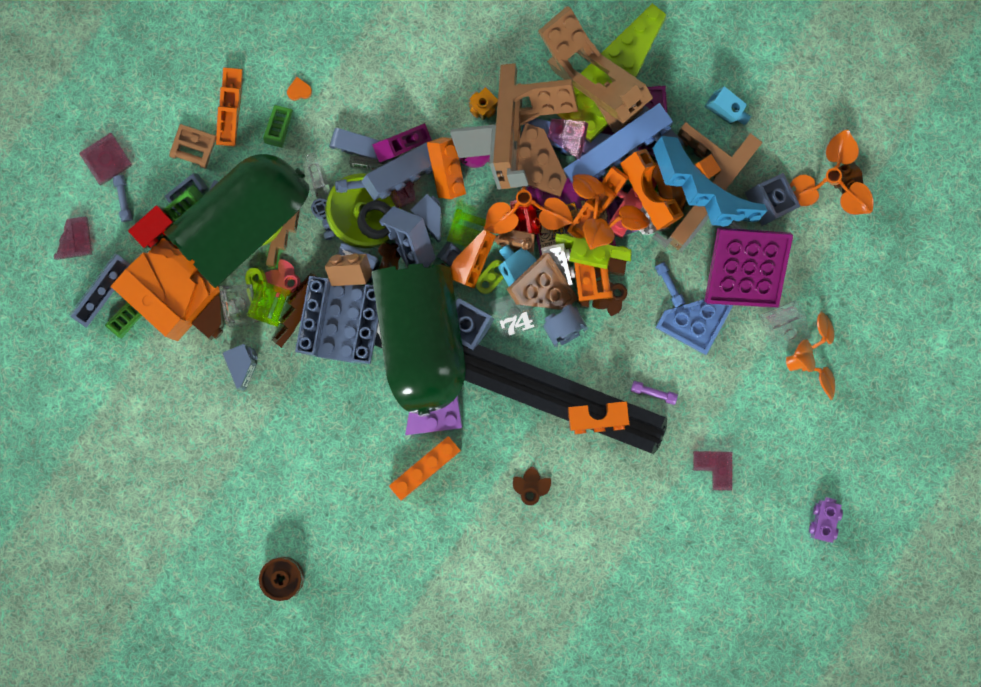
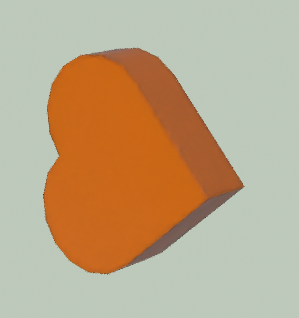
[287,77,312,101]

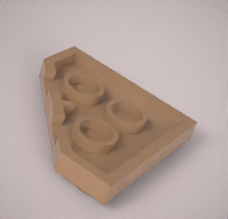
[518,123,567,197]
[506,253,578,310]

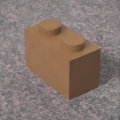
[325,253,372,286]

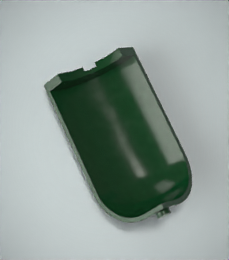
[164,154,310,288]
[372,264,466,417]

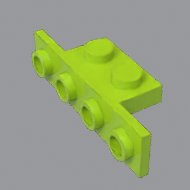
[555,233,632,269]

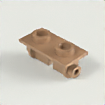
[494,230,535,253]

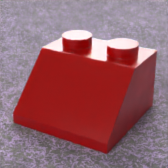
[128,205,174,249]

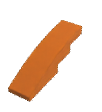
[216,67,243,146]
[567,166,629,238]

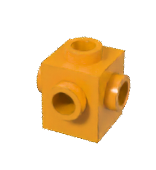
[469,87,498,120]

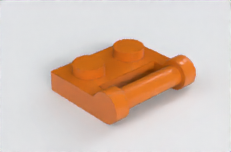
[574,263,613,302]

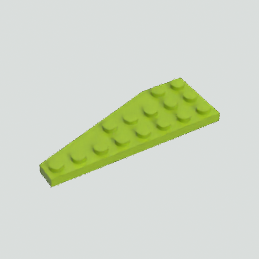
[557,3,666,143]

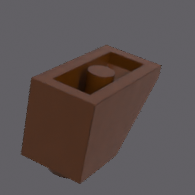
[191,295,224,340]

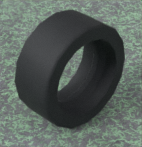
[357,200,391,239]

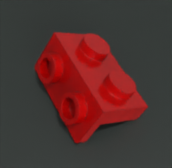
[510,196,540,235]

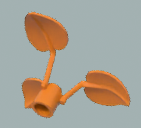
[790,130,874,215]
[572,174,650,250]
[484,186,573,234]
[786,311,836,400]

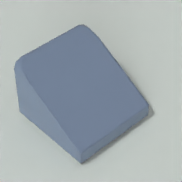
[436,241,462,266]

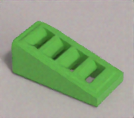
[263,105,293,148]
[163,185,204,222]
[105,302,142,339]

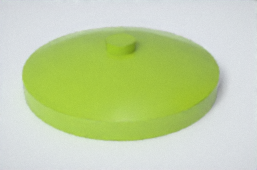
[325,173,401,248]

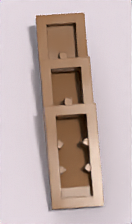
[266,209,300,268]

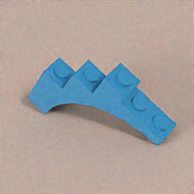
[653,136,767,227]

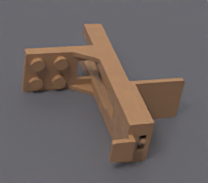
[538,6,653,133]

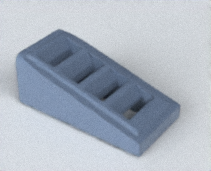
[165,173,208,211]

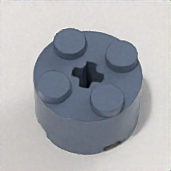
[543,304,588,347]

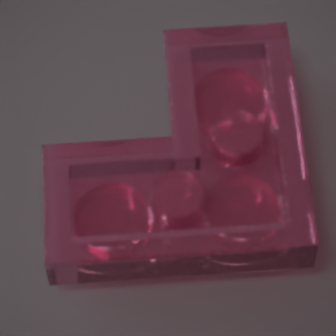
[693,451,732,491]

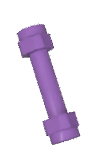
[631,381,678,405]

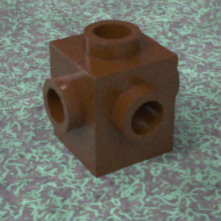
[833,162,864,194]

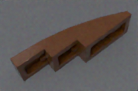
[272,273,317,348]

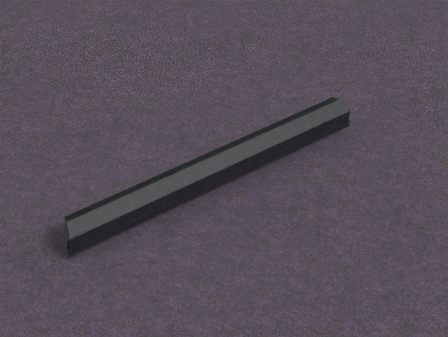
[374,333,667,454]

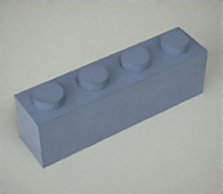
[362,142,433,201]
[69,253,130,328]

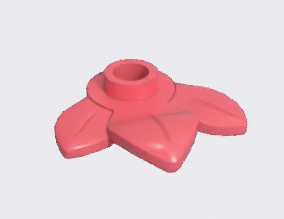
[265,259,301,297]

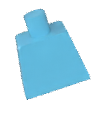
[704,86,751,125]
[498,244,537,286]

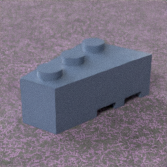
[379,206,436,267]

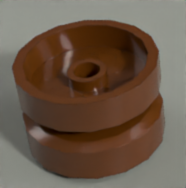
[259,556,305,601]

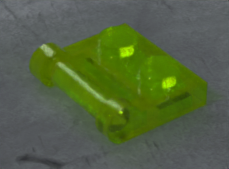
[447,208,486,247]
[247,280,291,327]

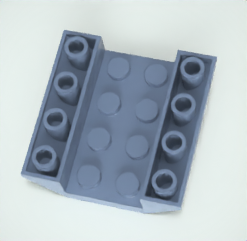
[295,276,379,364]

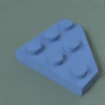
[655,299,733,355]

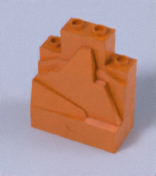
[110,238,223,341]

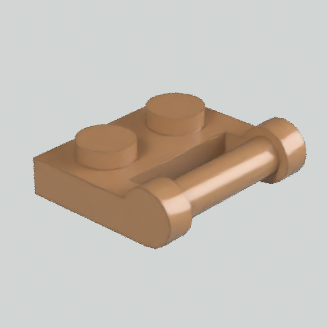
[169,124,216,169]

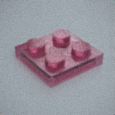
[79,133,132,186]

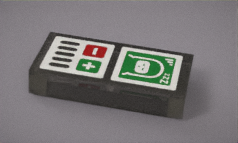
[349,155,388,170]

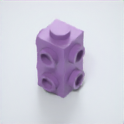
[809,497,843,543]

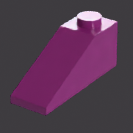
[373,123,432,162]

